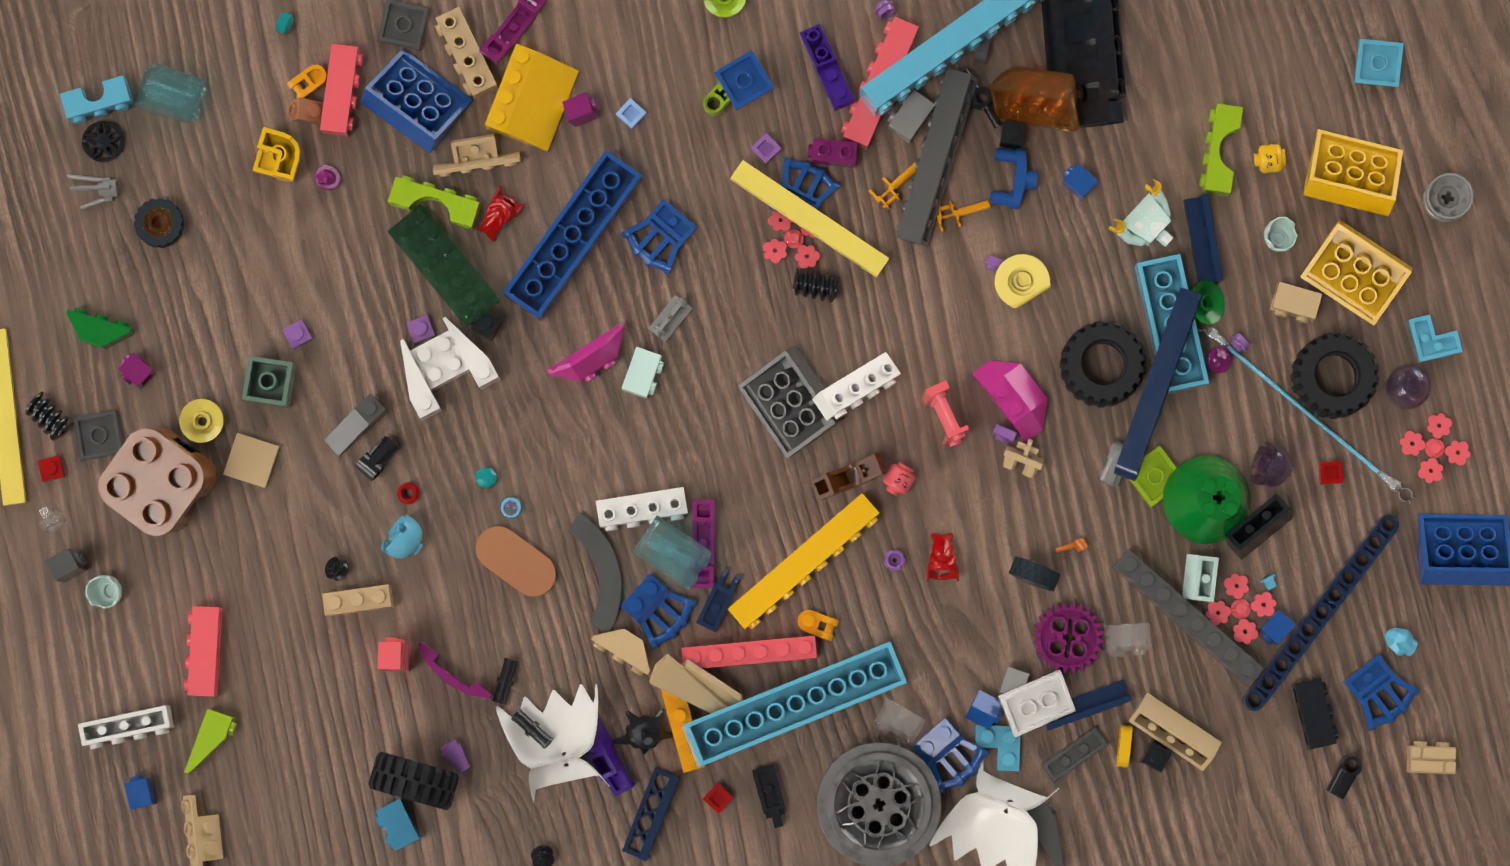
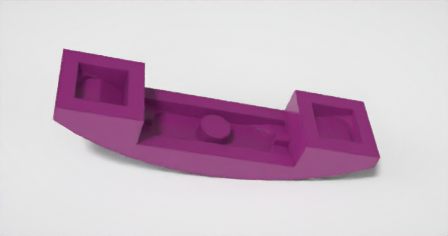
[479,0,547,64]
[691,499,715,588]
[418,641,493,698]

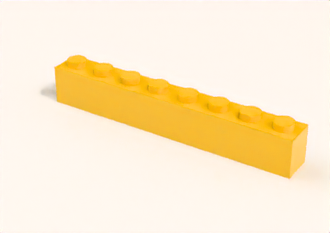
[728,493,879,630]

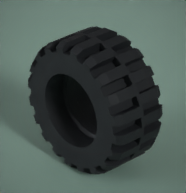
[1059,321,1146,408]
[1290,332,1379,419]
[368,752,459,810]

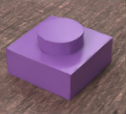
[751,133,782,165]
[407,315,436,344]
[282,319,313,350]
[992,424,1017,444]

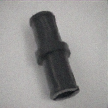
[492,658,518,705]
[511,709,554,749]

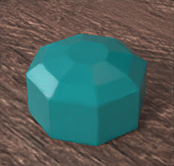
[275,12,294,35]
[475,467,497,489]

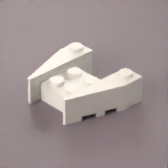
[400,317,500,421]

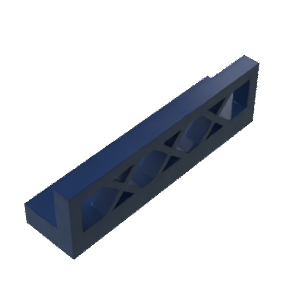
[1183,193,1223,284]
[1044,680,1132,731]
[622,768,680,861]

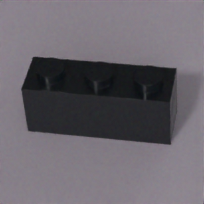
[1225,494,1292,560]
[1291,678,1338,750]

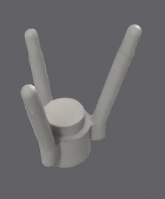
[67,174,118,210]

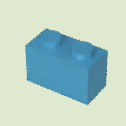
[375,799,422,851]

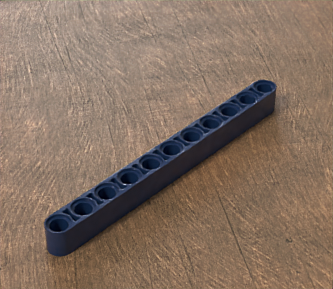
[1242,515,1399,711]

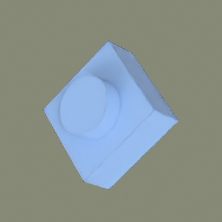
[616,98,647,130]

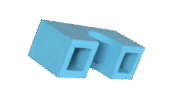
[60,75,134,124]

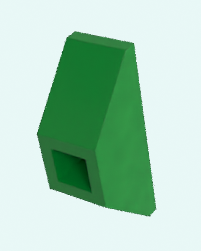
[66,307,134,349]

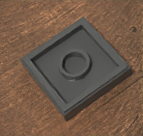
[377,0,430,51]
[73,410,123,461]

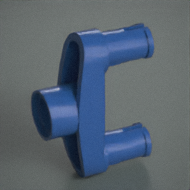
[990,148,1038,209]

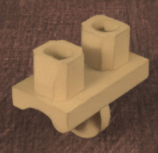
[1003,439,1044,478]

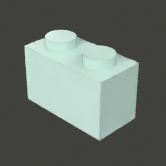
[622,347,664,399]
[1182,554,1219,602]

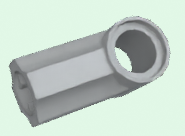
[1099,440,1123,488]

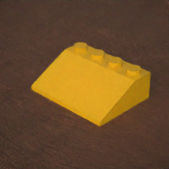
[485,44,579,152]
[1303,129,1403,216]
[1300,219,1413,326]

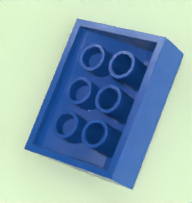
[360,49,473,154]
[1418,514,1510,586]

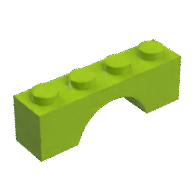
[1199,103,1243,197]
[387,175,481,230]

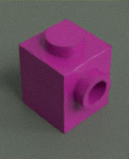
[562,92,599,127]
[118,353,156,389]

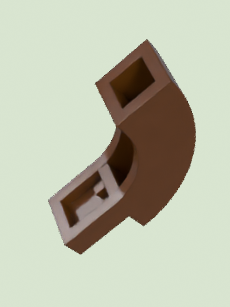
[810,452,887,501]

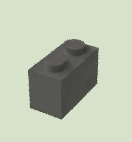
[45,548,87,583]

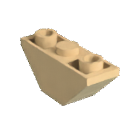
[591,629,651,677]

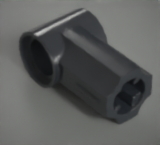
[355,436,399,481]
[1326,755,1362,799]

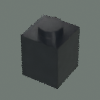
[999,121,1026,149]
[470,308,502,341]
[1139,742,1172,773]

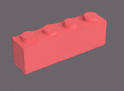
[320,44,363,137]
[184,606,223,697]
[377,638,410,672]

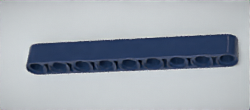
[1114,287,1202,481]

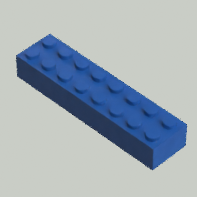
[503,150,643,321]

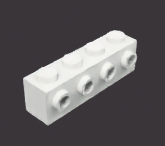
[812,352,901,421]
[596,487,688,532]
[78,705,174,750]

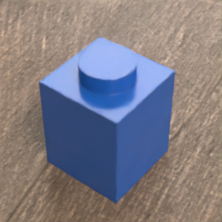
[1062,164,1098,201]
[1258,610,1296,645]
[965,690,1003,730]
[124,775,156,810]

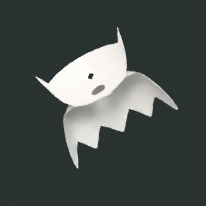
[496,684,610,803]
[929,760,1059,866]

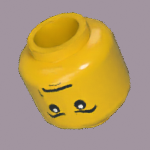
[1254,144,1286,173]

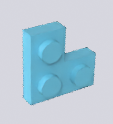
[1407,315,1463,363]
[975,725,1020,771]

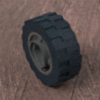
[1009,556,1061,592]

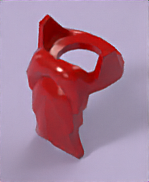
[477,185,526,242]
[926,533,959,581]

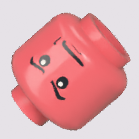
[883,462,916,496]

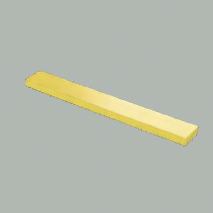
[730,160,889,278]
[0,328,27,506]

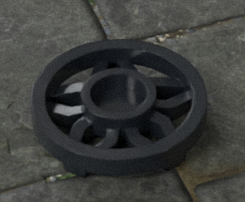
[82,121,124,163]

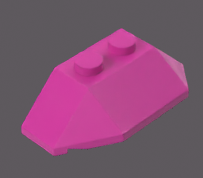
[547,322,625,383]
[972,360,1048,444]

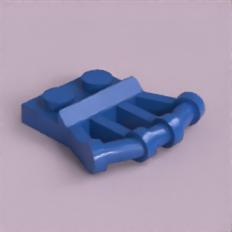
[769,157,841,216]
[621,199,697,275]
[621,574,697,650]
[1343,654,1420,731]
[912,717,989,794]

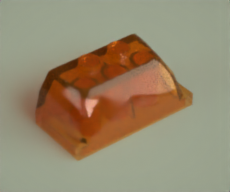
[989,66,1080,132]

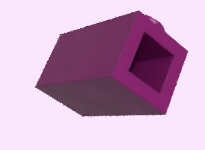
[808,138,857,168]

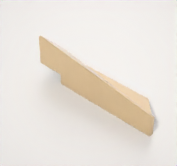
[649,654,743,713]

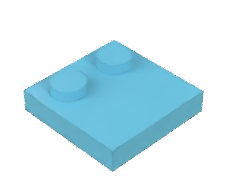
[1354,39,1404,87]

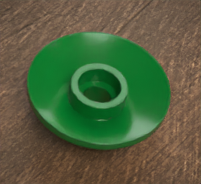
[1191,281,1225,325]

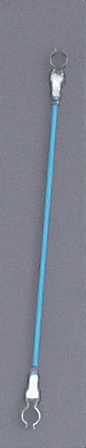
[1197,325,1415,504]

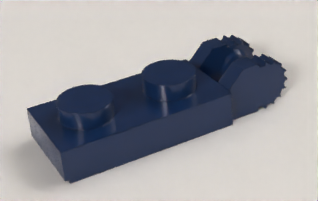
[696,568,741,633]

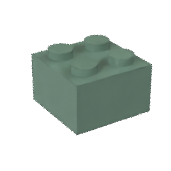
[242,356,296,409]

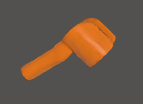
[1055,538,1088,553]

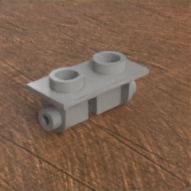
[648,295,693,342]

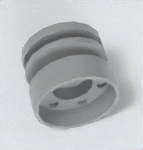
[1422,173,1474,223]

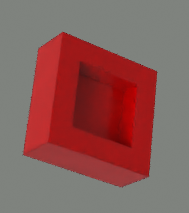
[38,455,65,482]
[1318,461,1343,485]
[703,782,734,814]

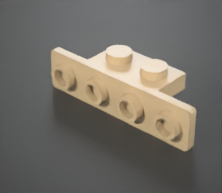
[433,134,521,177]
[181,795,223,866]

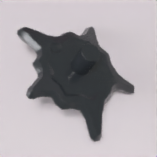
[613,708,673,754]

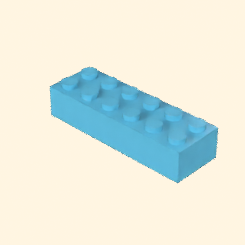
[1134,254,1209,394]

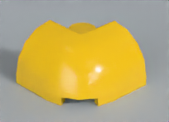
[253,127,300,182]

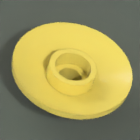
[179,399,224,443]

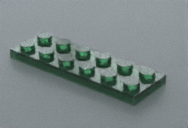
[387,204,501,328]

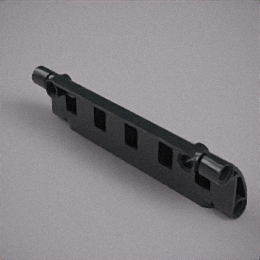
[1041,0,1126,129]

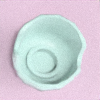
[1264,217,1298,252]
[85,575,122,609]

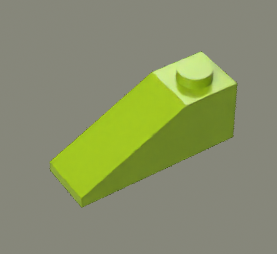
[184,709,237,774]

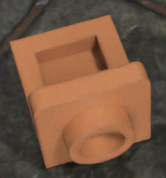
[288,98,324,125]

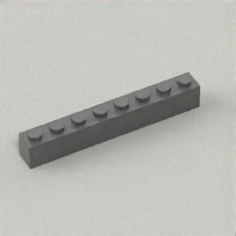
[896,68,978,247]
[1112,550,1264,686]

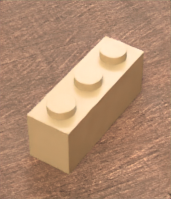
[322,584,394,617]

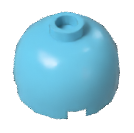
[381,514,423,559]

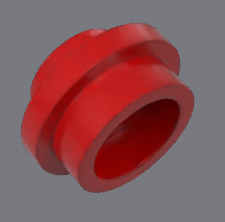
[397,482,420,505]

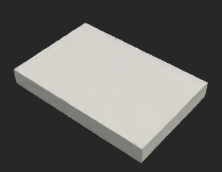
[998,670,1076,737]

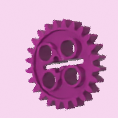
[1032,602,1105,674]

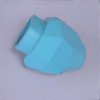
[1385,628,1418,656]

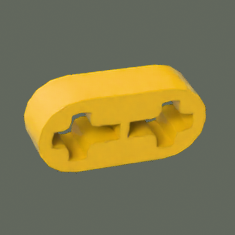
[1116,724,1133,768]

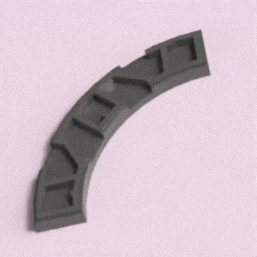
[568,513,622,633]

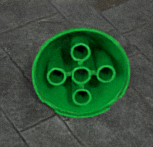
[1163,455,1250,544]

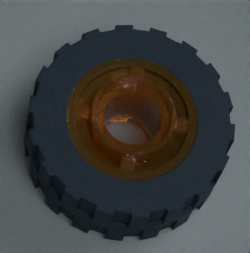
[134,198,184,248]

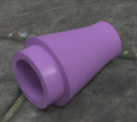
[440,739,470,774]

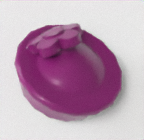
[314,165,341,190]
[1207,346,1232,373]

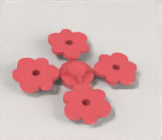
[763,211,820,269]
[1399,413,1471,483]
[1205,573,1276,644]

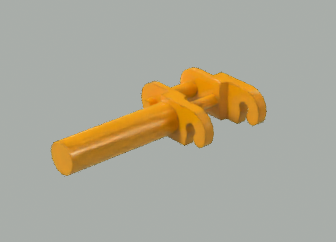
[868,162,916,210]
[936,200,991,233]

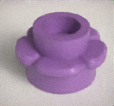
[875,0,896,20]
[984,255,1004,272]
[1230,333,1250,353]
[884,550,906,571]

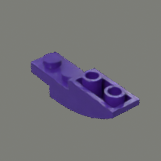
[800,24,855,111]
[585,717,635,796]

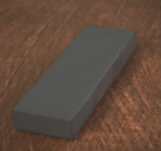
[1041,726,1108,783]

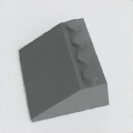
[738,346,846,459]

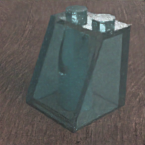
[134,63,207,123]
[633,515,712,590]

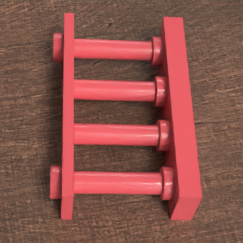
[922,380,969,448]

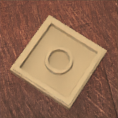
[223,433,280,489]

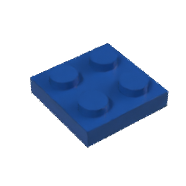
[714,50,774,111]

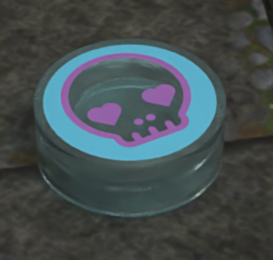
[500,496,522,519]

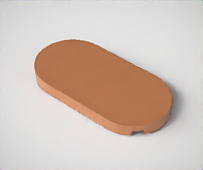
[476,526,556,597]

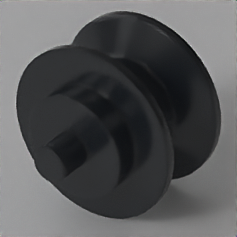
[325,557,348,581]
[531,845,555,866]

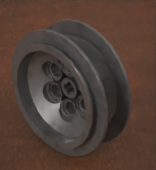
[817,743,941,866]

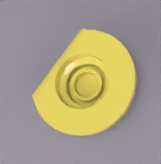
[995,254,1051,308]

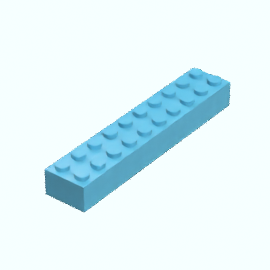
[859,0,1044,117]
[681,642,907,767]

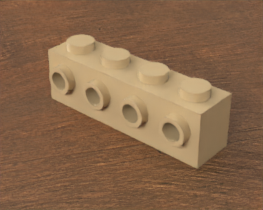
[435,7,498,100]
[1129,693,1222,771]

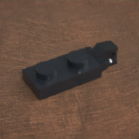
[752,765,786,828]

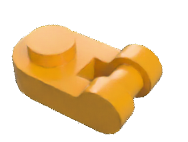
[287,65,327,99]
[797,610,839,642]

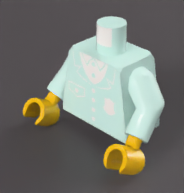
[1109,179,1174,247]

